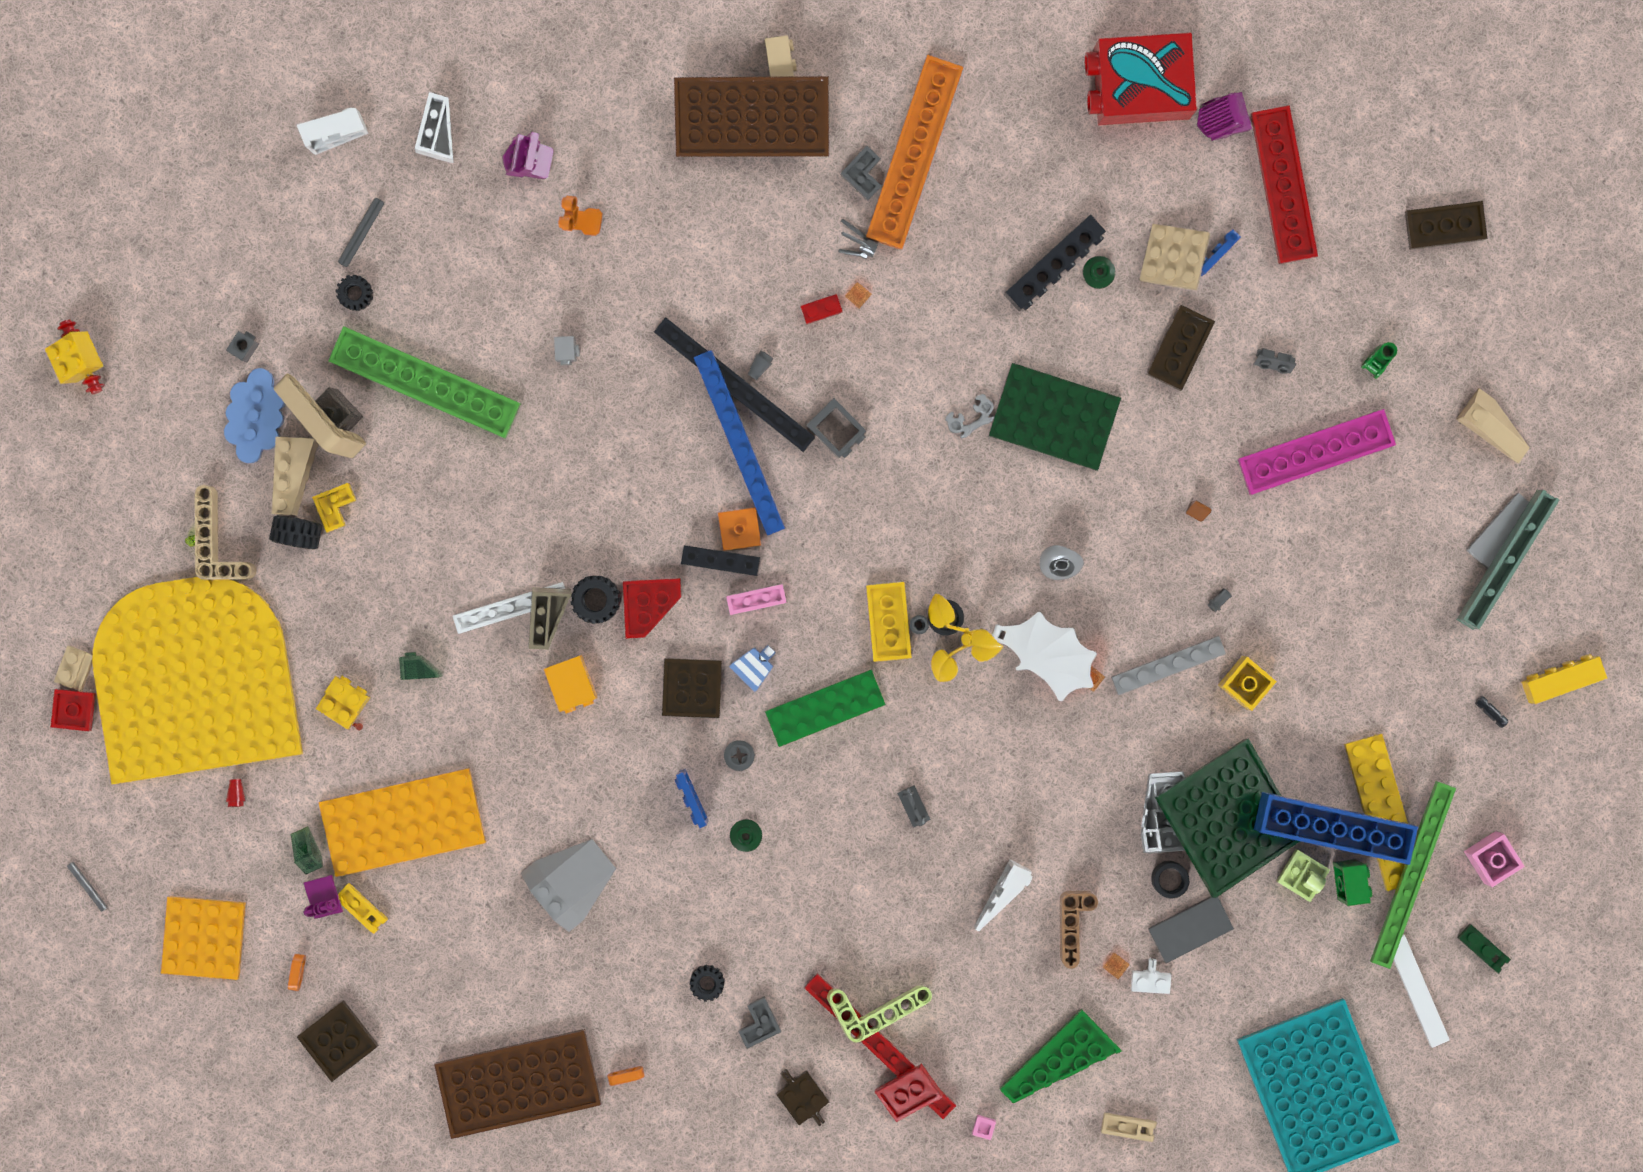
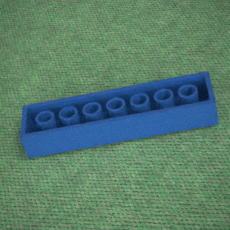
[1254,792,1418,865]

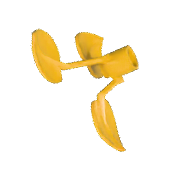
[928,593,1003,682]

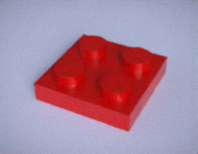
[50,689,96,732]

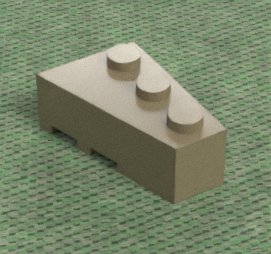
[528,587,572,650]

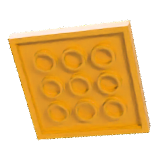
[161,896,246,980]

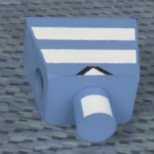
[729,645,776,692]

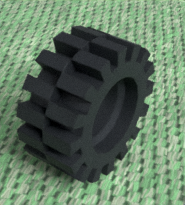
[336,275,373,311]
[689,965,725,1002]

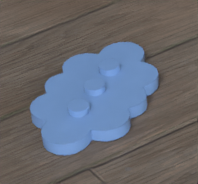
[224,368,285,463]

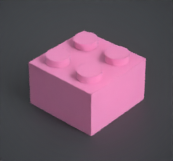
[1464,831,1525,887]

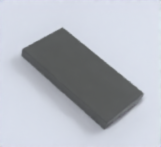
[1148,896,1234,963]

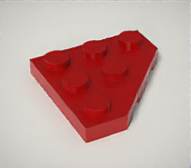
[623,578,682,639]

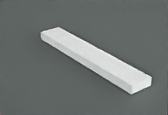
[453,582,565,634]
[1393,934,1449,1048]

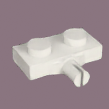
[1131,958,1171,994]

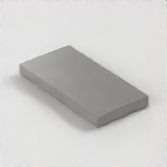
[1466,493,1529,569]

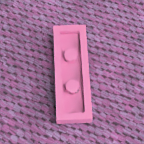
[726,584,787,615]

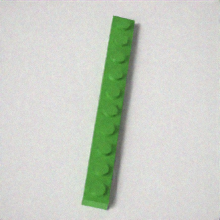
[1370,781,1456,969]

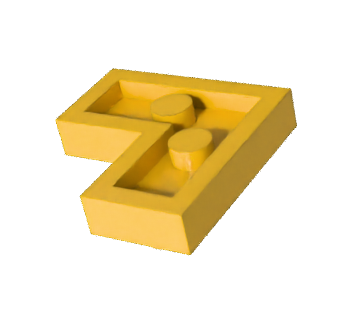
[312,483,357,533]

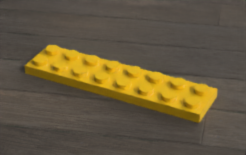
[1344,733,1424,891]

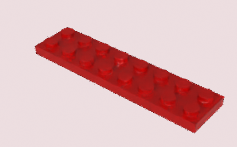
[1250,105,1318,264]

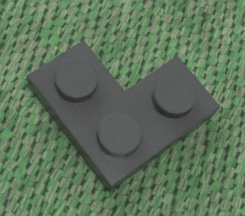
[840,146,881,201]
[738,996,781,1049]

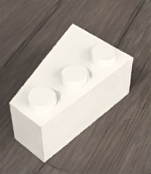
[297,108,368,155]

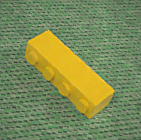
[1521,654,1607,704]

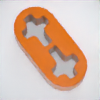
[288,954,306,991]
[607,1066,645,1086]

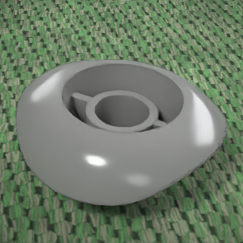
[1040,545,1084,580]

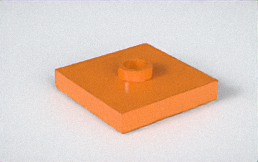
[718,507,761,551]

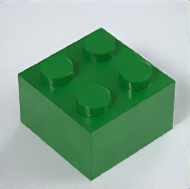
[1333,859,1373,906]

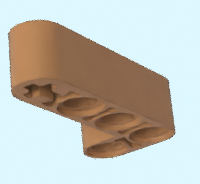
[1059,891,1098,969]

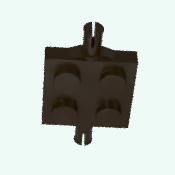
[776,1069,829,1126]

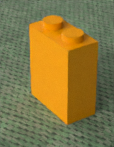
[544,655,598,714]

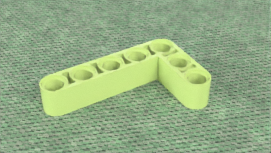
[827,985,932,1042]

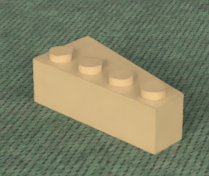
[764,35,797,77]
[272,437,319,516]

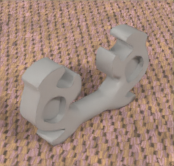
[945,394,994,438]

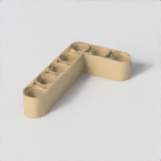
[274,373,366,458]
[195,485,257,580]

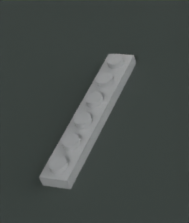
[1111,636,1226,695]

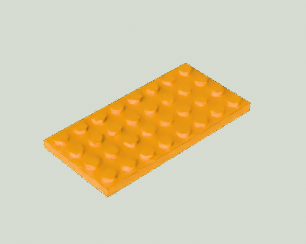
[318,768,486,877]

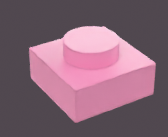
[972,1115,996,1140]

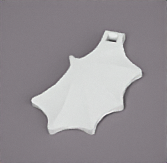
[992,612,1097,701]

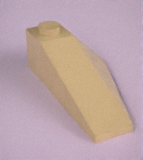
[1457,388,1529,464]

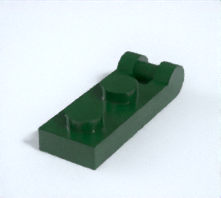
[1457,924,1511,974]

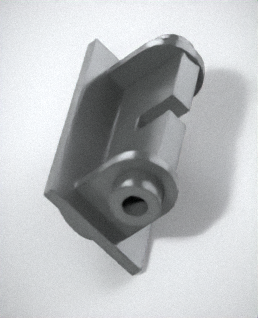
[1253,348,1297,374]
[897,785,931,828]

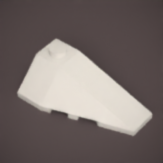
[974,859,1032,931]

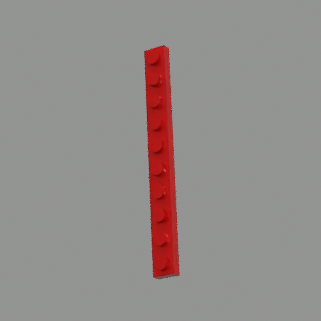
[804,973,956,1119]

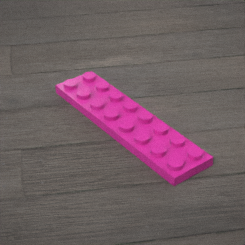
[1237,409,1396,495]

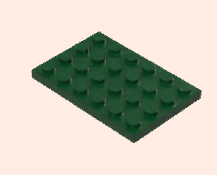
[988,363,1121,471]

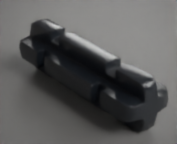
[1475,696,1508,728]

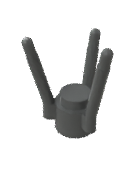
[838,219,878,259]

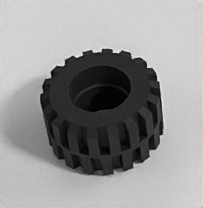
[269,515,323,550]
[570,576,621,624]

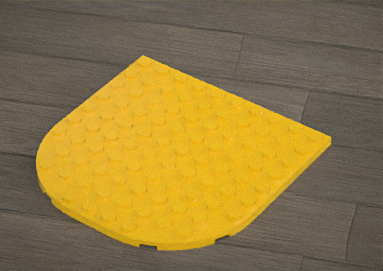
[92,577,303,785]

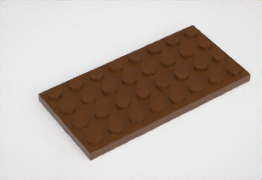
[674,76,830,157]
[434,1029,602,1139]

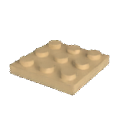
[1140,224,1210,291]

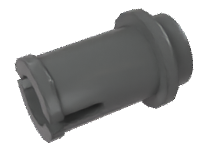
[1207,588,1232,612]

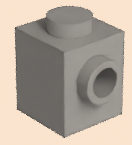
[554,336,580,365]

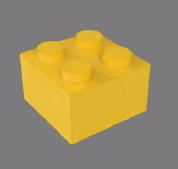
[1218,656,1277,711]

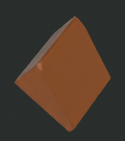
[1186,500,1212,522]

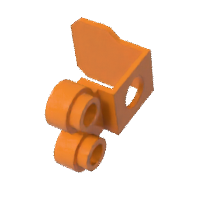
[558,195,603,236]

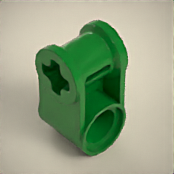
[1361,342,1397,379]

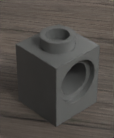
[226,331,259,363]

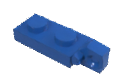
[1201,229,1241,276]

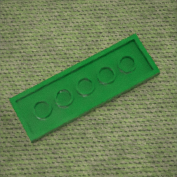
[765,669,886,747]

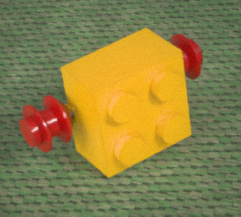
[45,319,105,395]

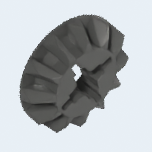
[724,740,755,771]

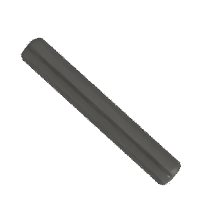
[338,198,384,267]

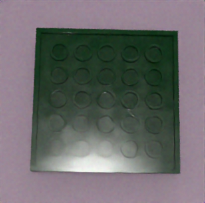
[1155,738,1300,898]

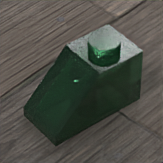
[399,652,443,680]
[291,826,323,875]

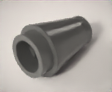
[748,350,774,380]
[910,615,929,634]

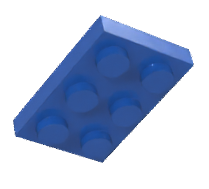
[675,768,709,828]

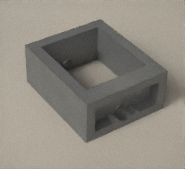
[807,398,866,459]

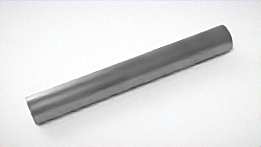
[67,862,108,912]

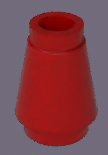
[226,779,246,807]

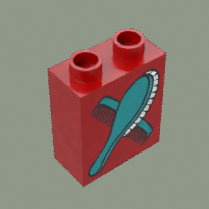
[1085,33,1197,125]

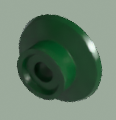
[1083,256,1115,289]
[730,819,762,852]

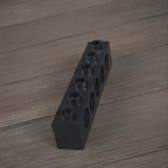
[1004,214,1106,311]

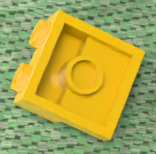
[315,675,371,730]

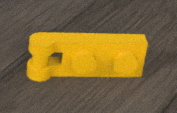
[338,883,388,934]

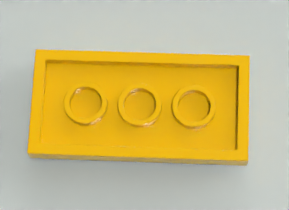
[866,582,912,662]

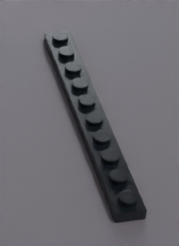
[654,317,815,453]

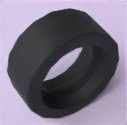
[927,600,964,636]
[1151,861,1190,899]

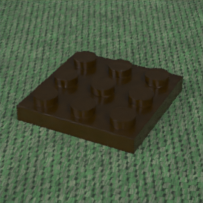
[662,658,722,718]
[297,1000,379,1082]

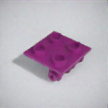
[303,875,343,919]

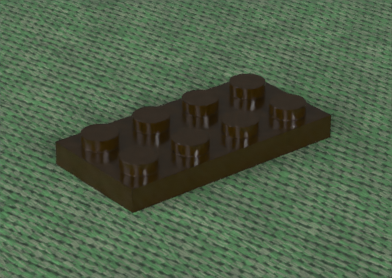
[1405,201,1488,250]
[1146,305,1215,391]

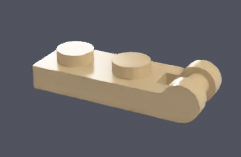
[1101,1112,1157,1142]

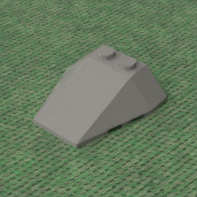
[1141,772,1185,854]
[521,839,616,932]

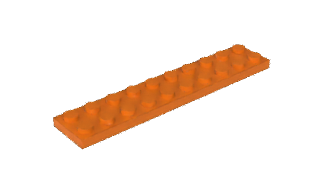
[866,55,964,250]

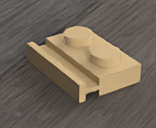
[54,646,92,691]

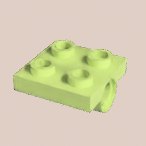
[1276,849,1330,902]

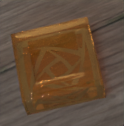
[845,282,872,309]
[1103,952,1130,980]

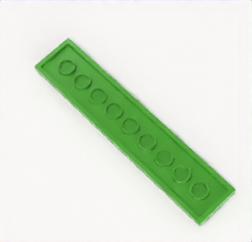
[328,326,521,439]

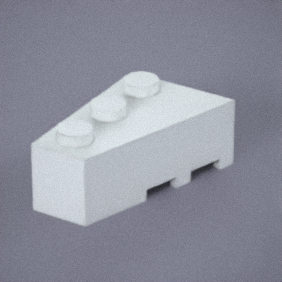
[415,92,454,163]

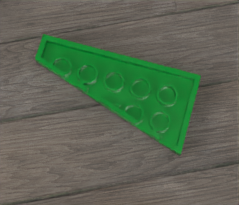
[999,1008,1122,1104]

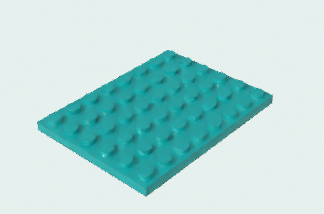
[1236,998,1400,1172]

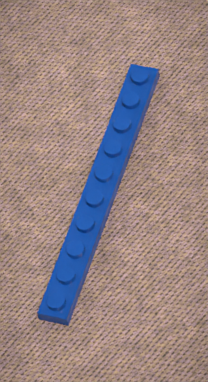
[694,350,785,536]

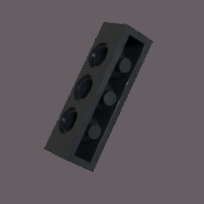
[681,545,761,576]

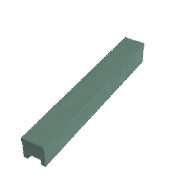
[1456,489,1560,630]

